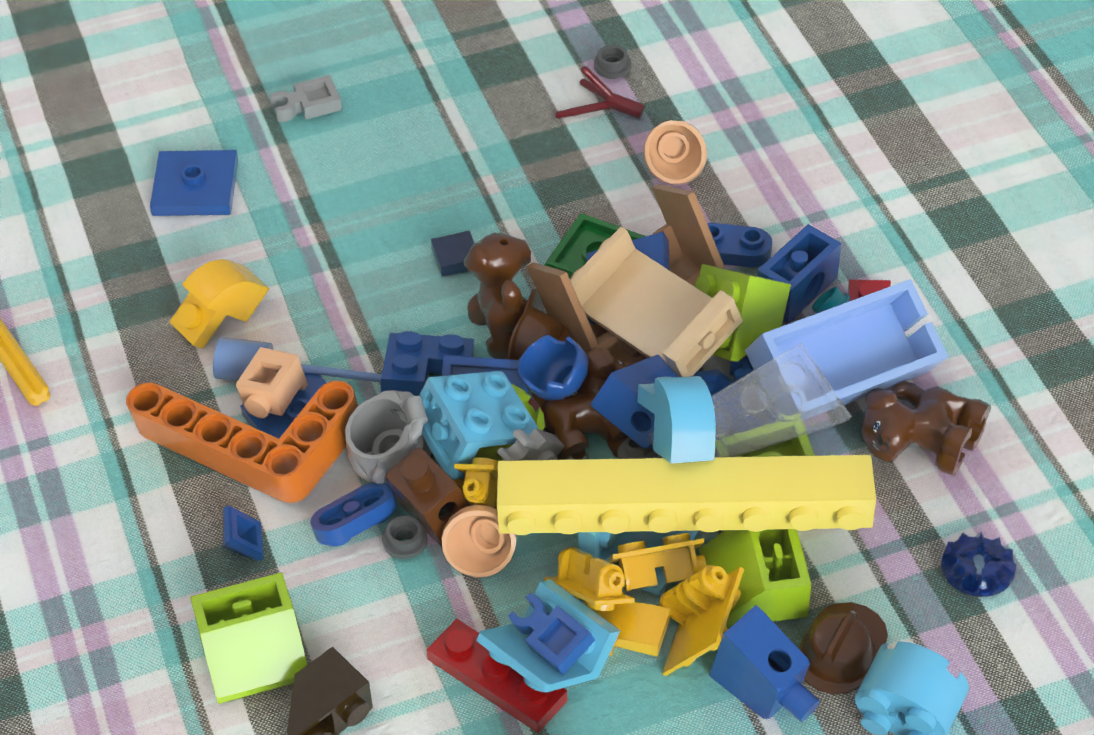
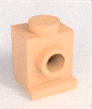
[236,347,308,418]

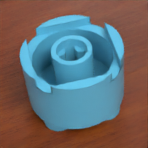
[855,641,969,735]

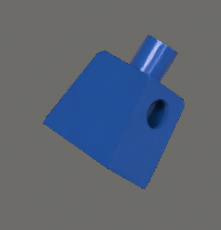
[590,355,678,449]
[709,605,820,723]

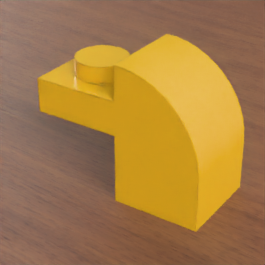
[169,259,270,349]

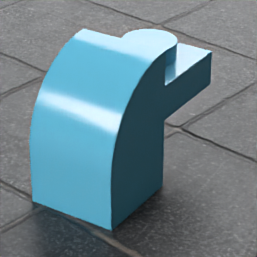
[637,376,716,463]

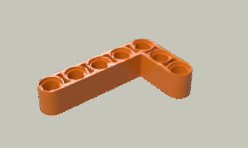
[126,380,359,503]

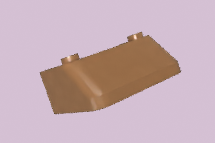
[526,184,725,366]

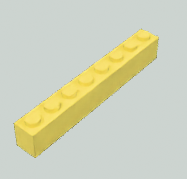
[497,455,876,535]

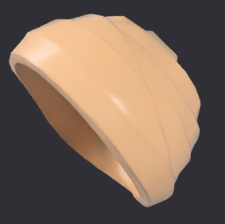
[644,120,707,185]
[442,505,517,578]

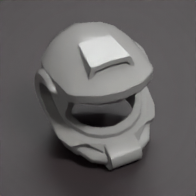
[345,390,434,485]

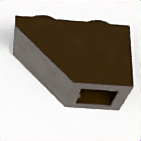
[287,646,373,735]

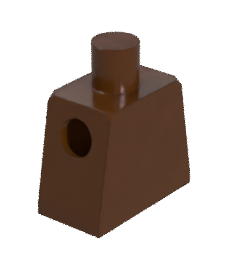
[385,447,470,547]

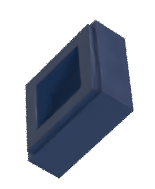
[431,230,475,277]

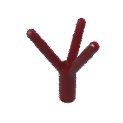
[555,66,645,119]

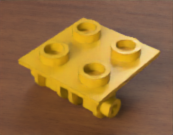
[659,565,744,676]

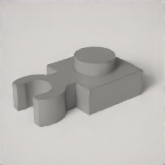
[269,75,342,122]
[497,428,565,461]

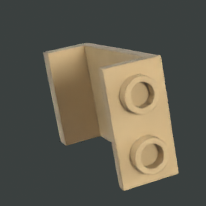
[570,227,743,377]

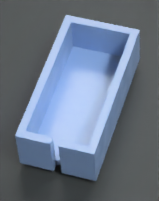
[745,279,948,422]

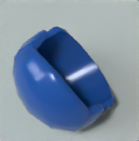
[517,335,589,401]

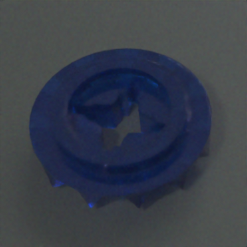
[941,531,1017,597]

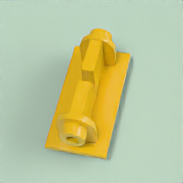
[454,458,498,509]
[607,533,707,592]
[544,547,635,611]

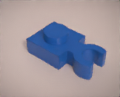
[508,593,595,675]

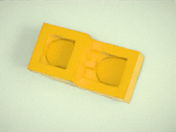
[582,602,671,657]

